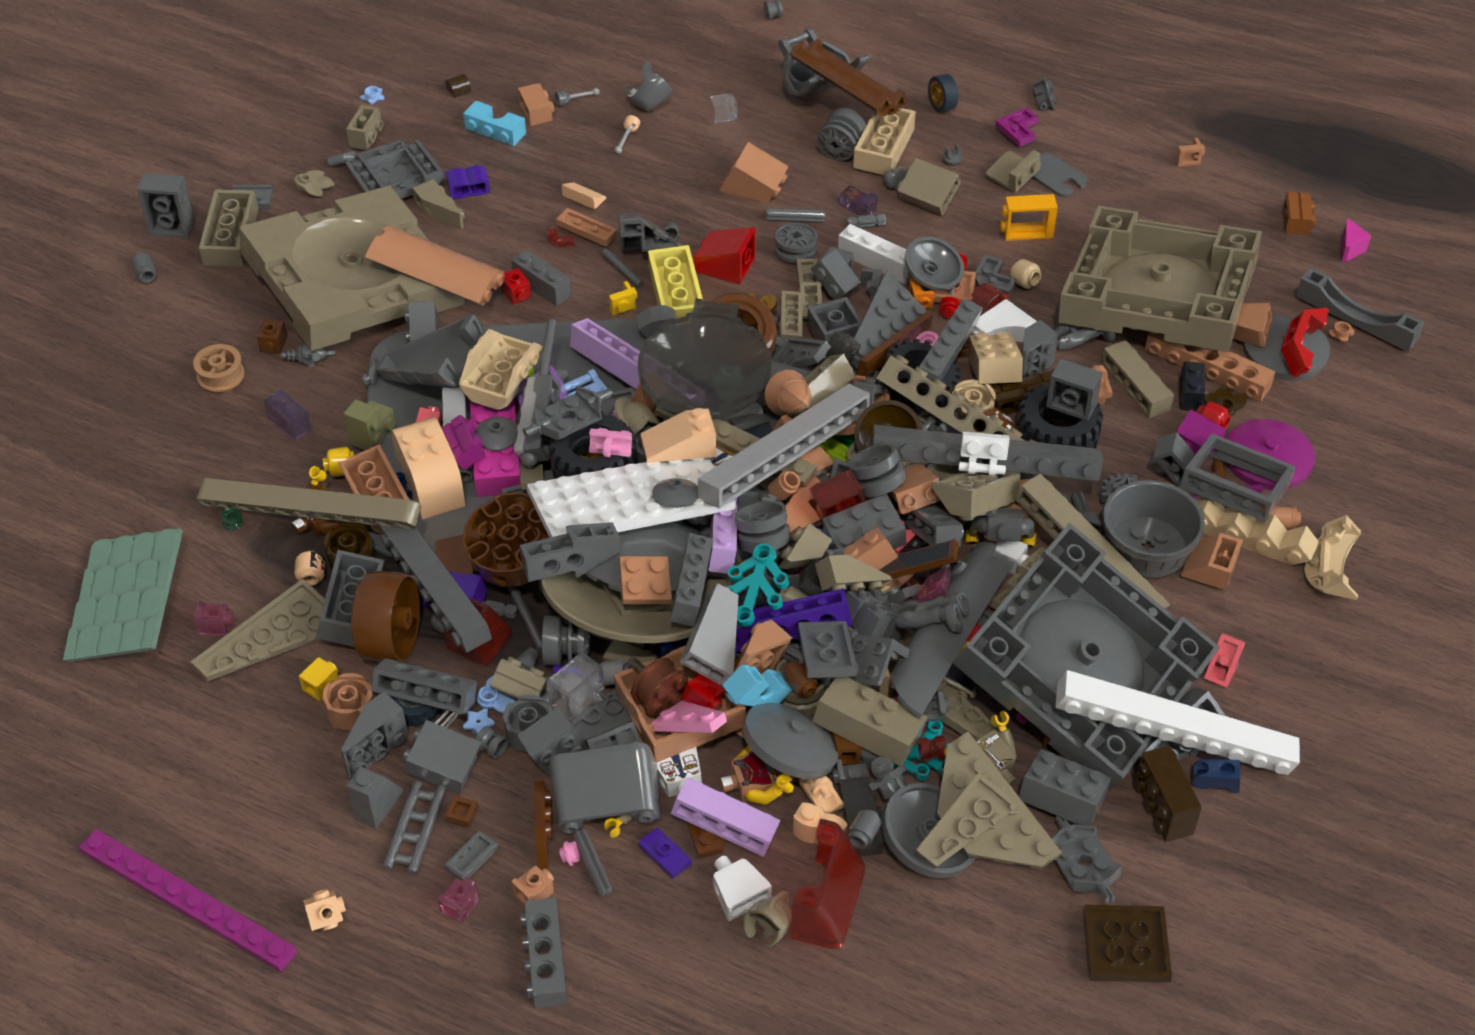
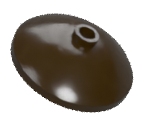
[854,400,922,452]

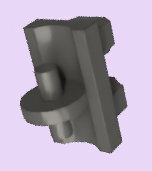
[868,756,908,800]

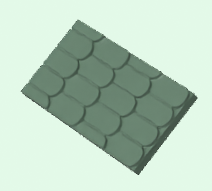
[63,528,183,662]

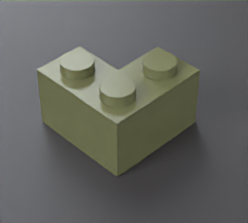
[343,399,396,450]

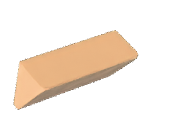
[562,182,606,210]

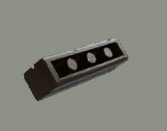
[991,369,1054,415]

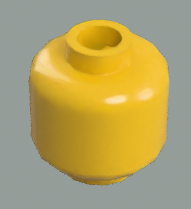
[323,447,355,478]

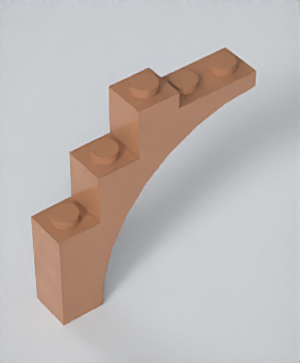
[773,414,833,542]

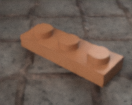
[556,208,617,247]

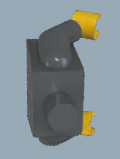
[965,508,1037,547]

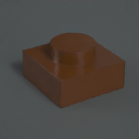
[445,796,478,828]

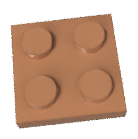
[619,556,672,604]

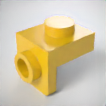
[609,281,638,316]

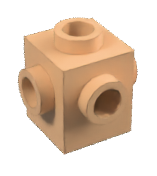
[303,889,346,931]

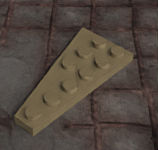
[191,579,325,682]

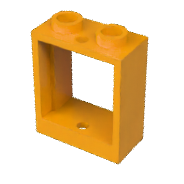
[1000,194,1058,241]

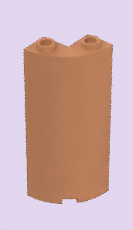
[365,225,504,306]

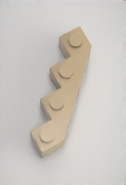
[1194,496,1319,565]

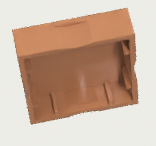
[614,646,746,762]

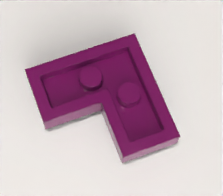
[995,107,1038,147]

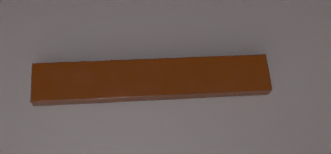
[856,311,934,377]

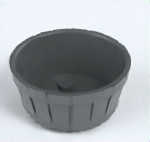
[1103,480,1205,578]

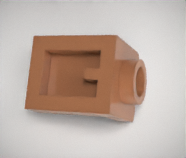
[1176,137,1205,167]

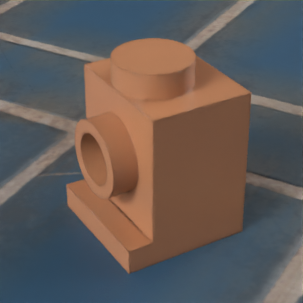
[511,866,554,906]

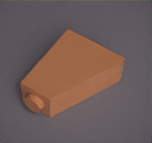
[1233,303,1272,347]

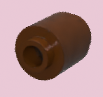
[782,661,818,698]

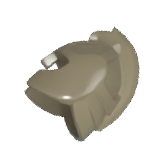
[614,397,660,436]
[744,890,793,948]

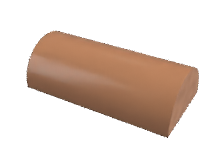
[338,444,409,533]

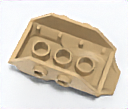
[459,329,543,410]

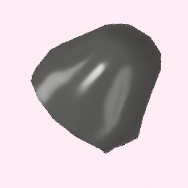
[625,62,673,112]

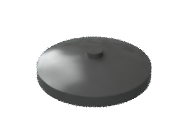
[1243,315,1330,381]
[742,703,838,779]
[881,783,975,878]

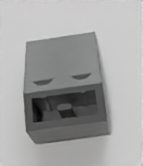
[341,692,409,780]

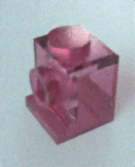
[437,878,480,923]

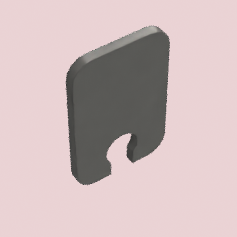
[1032,153,1088,197]

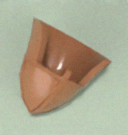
[765,370,811,415]

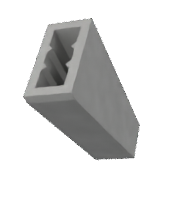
[679,583,738,686]

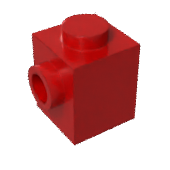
[501,268,531,305]
[682,674,725,710]

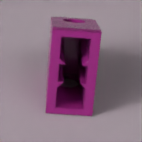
[1176,410,1227,455]

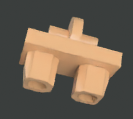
[799,776,844,815]

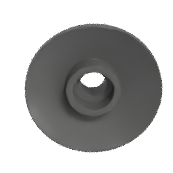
[475,416,518,451]
[652,478,698,508]

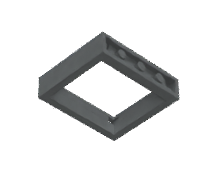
[1180,434,1296,522]

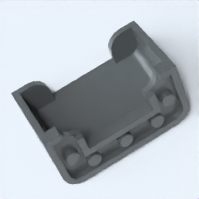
[550,743,661,834]

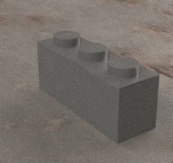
[511,250,571,306]

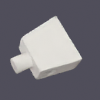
[713,856,772,921]

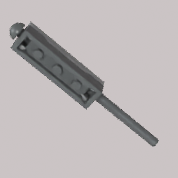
[514,319,561,467]

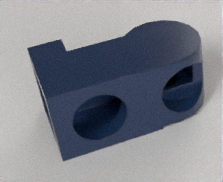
[1192,759,1240,793]

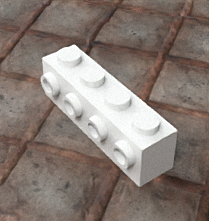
[838,224,913,285]

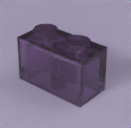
[264,389,312,441]

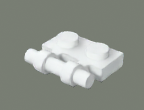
[958,432,1009,476]

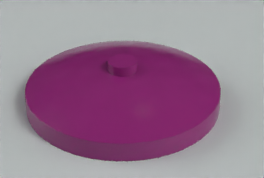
[1226,419,1315,490]

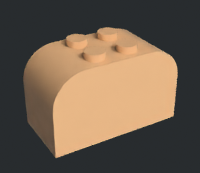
[391,417,465,519]

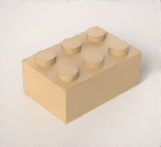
[969,332,1023,384]

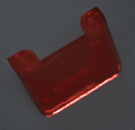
[791,818,866,949]

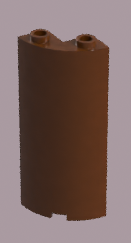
[790,38,907,116]

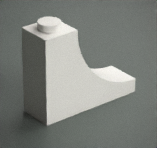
[970,299,1037,342]

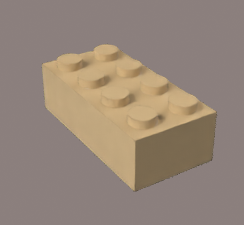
[853,108,916,175]

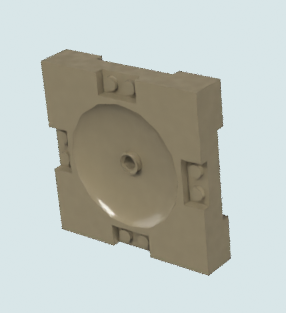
[239,185,465,351]
[1059,206,1262,352]

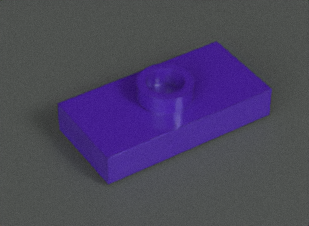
[638,827,692,879]

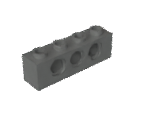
[897,503,964,547]
[670,533,713,627]
[371,658,477,714]
[520,897,567,1008]

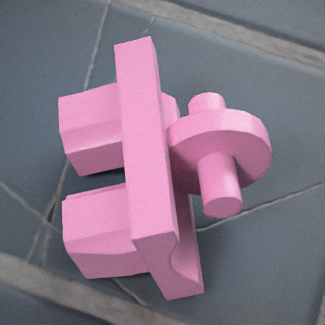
[589,428,632,457]

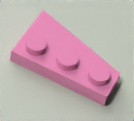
[652,700,727,733]

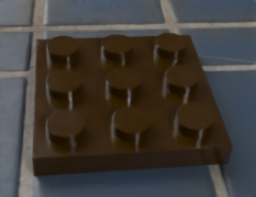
[1084,904,1172,982]

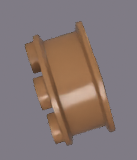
[193,344,244,392]

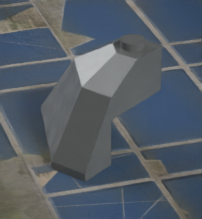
[618,211,683,251]

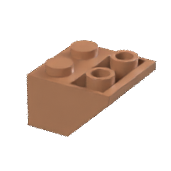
[1181,533,1243,590]

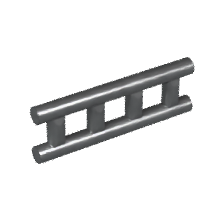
[382,780,446,875]

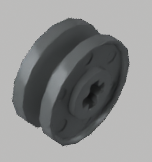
[775,223,817,263]

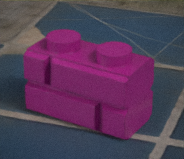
[441,415,485,469]

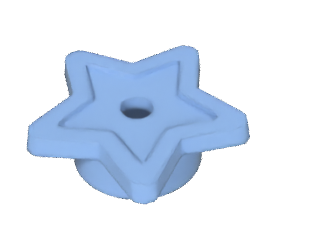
[360,86,385,105]
[463,708,495,734]

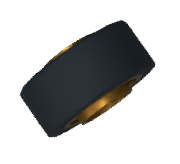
[928,74,959,112]

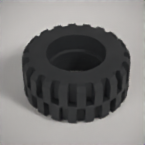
[1016,383,1103,448]
[549,413,638,479]

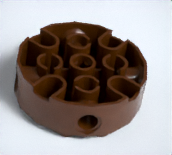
[463,492,549,587]

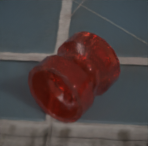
[917,735,947,763]

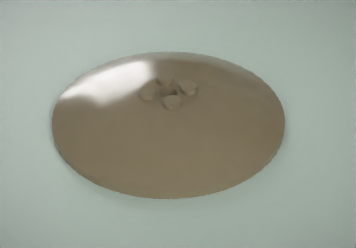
[540,571,732,643]

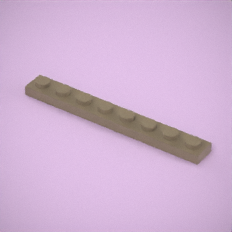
[655,394,817,488]

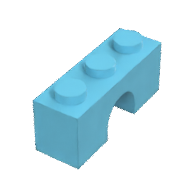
[463,101,526,146]
[722,664,792,706]

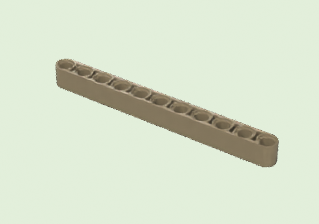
[196,478,421,529]

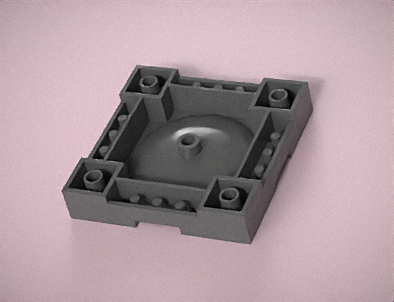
[952,522,1220,791]

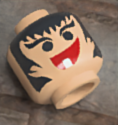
[294,551,326,586]

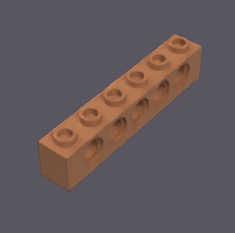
[1145,331,1276,402]

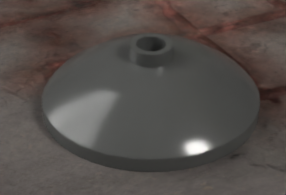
[904,236,964,290]

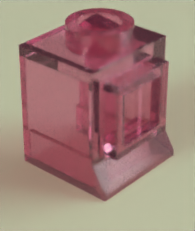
[194,601,233,635]

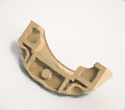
[1304,515,1361,600]

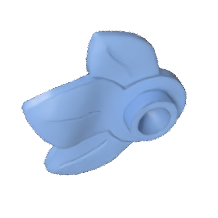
[477,676,518,713]

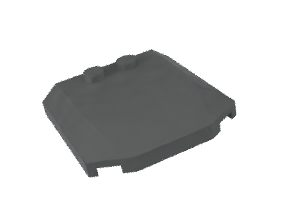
[345,140,444,199]

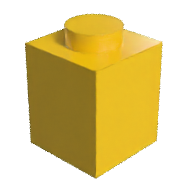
[299,657,338,702]

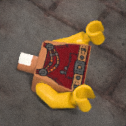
[720,746,793,805]

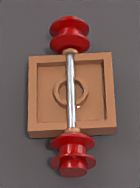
[931,253,976,319]

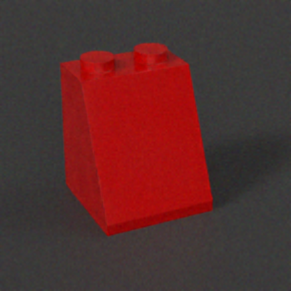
[693,227,756,284]

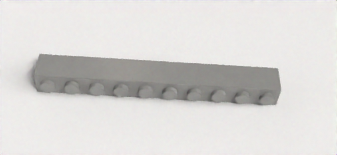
[698,384,870,509]

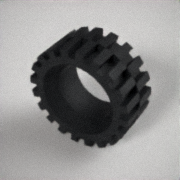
[879,339,961,414]

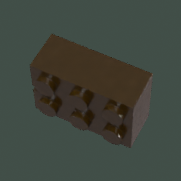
[1134,745,1202,842]

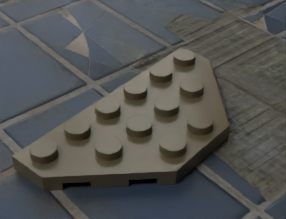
[936,732,1062,870]

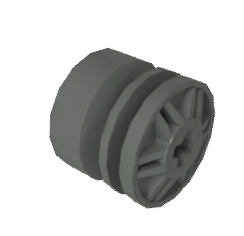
[816,108,866,161]
[542,615,590,666]

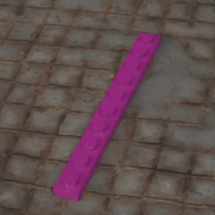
[78,829,298,972]

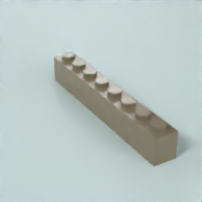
[1015,474,1170,609]

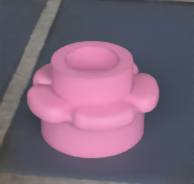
[560,841,580,866]

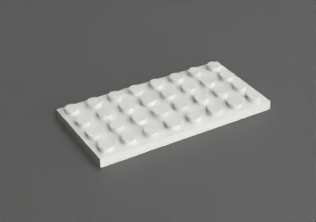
[527,457,736,538]

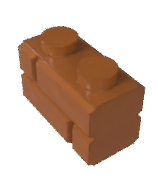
[1283,192,1316,235]

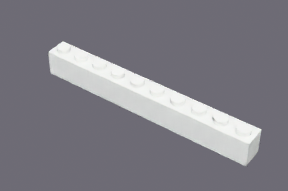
[1056,670,1300,775]

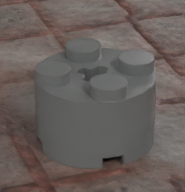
[503,695,552,752]

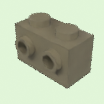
[346,105,383,150]

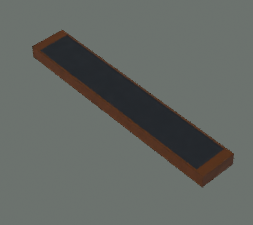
[845,539,959,592]

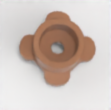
[1329,321,1354,342]

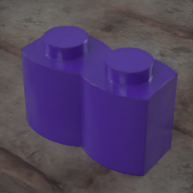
[445,165,490,199]

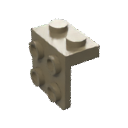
[986,150,1041,193]

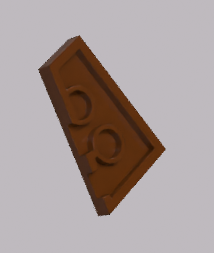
[534,780,551,869]

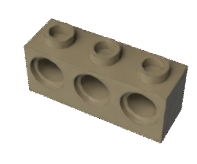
[779,290,802,341]

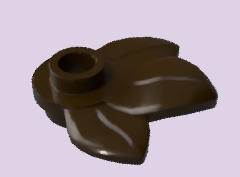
[1204,385,1247,416]

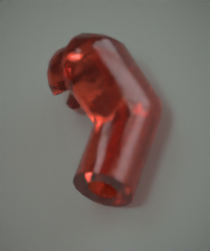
[546,228,575,247]

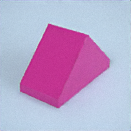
[1342,219,1371,262]

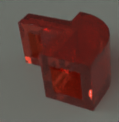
[971,282,1010,316]

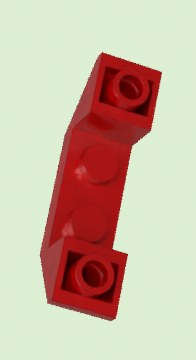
[1280,308,1329,379]

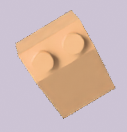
[640,408,716,463]

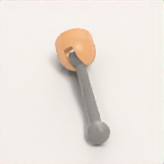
[614,115,640,154]

